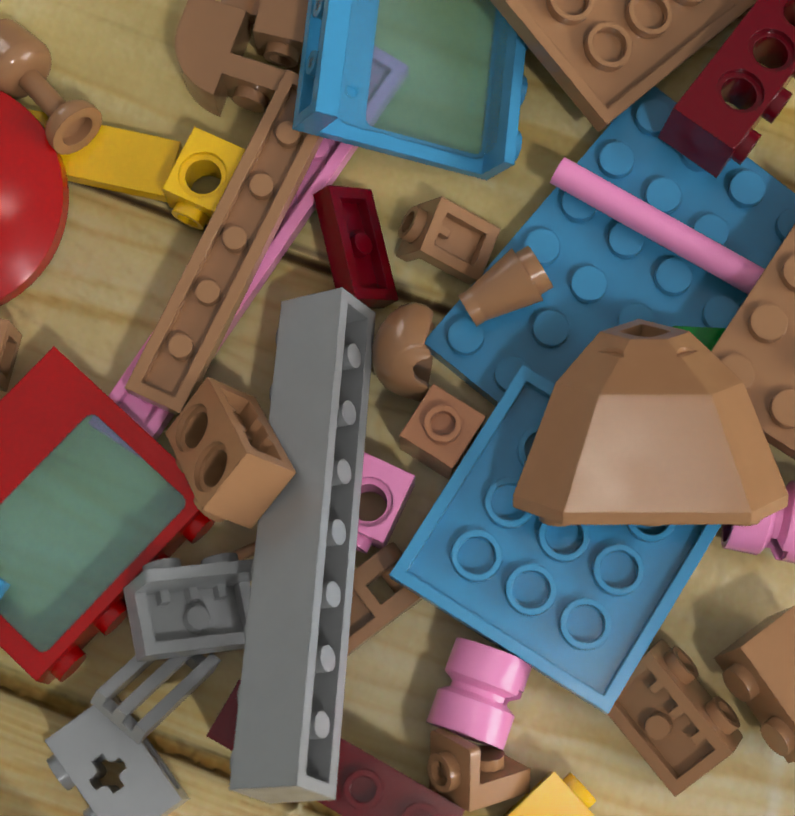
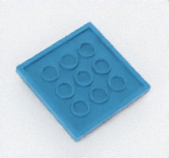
[389,365,721,714]

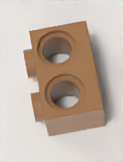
[165,377,296,529]

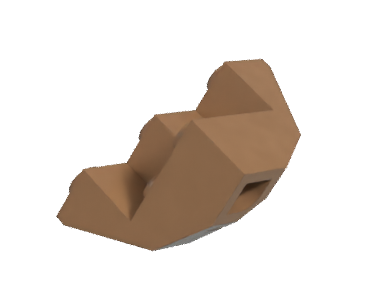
[513,319,789,527]

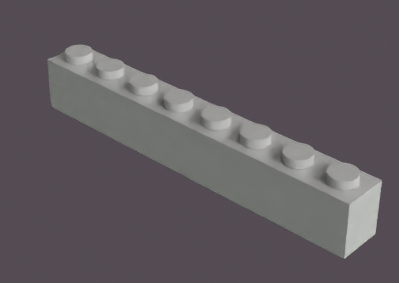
[229,287,376,804]

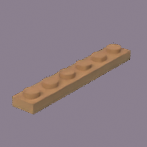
[125,69,324,416]

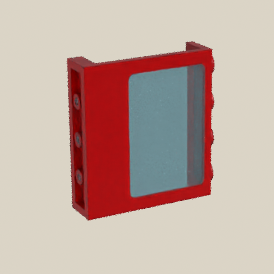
[0,346,216,685]

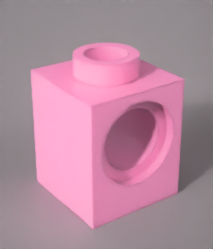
[356,452,415,554]

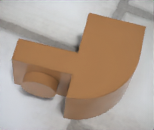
[175,0,286,117]

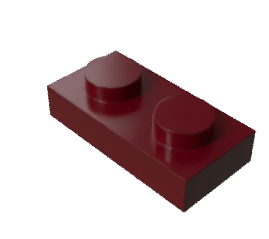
[313,185,398,308]

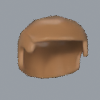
[372,302,435,402]

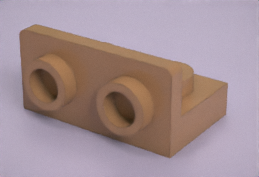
[608,639,743,797]

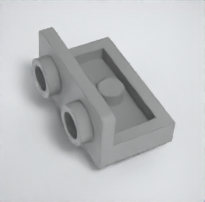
[123,553,253,662]

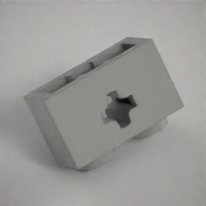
[44,696,190,816]

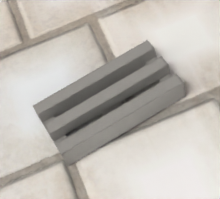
[90,653,221,745]

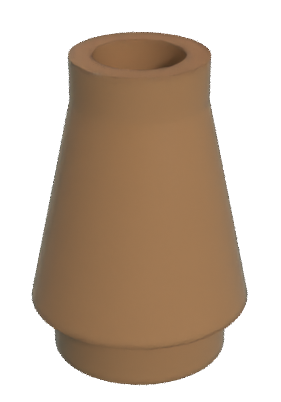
[457,246,553,327]

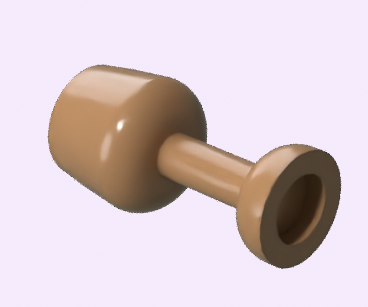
[0,19,102,155]

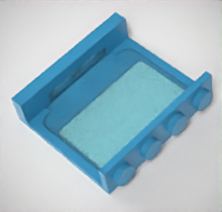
[292,0,528,180]

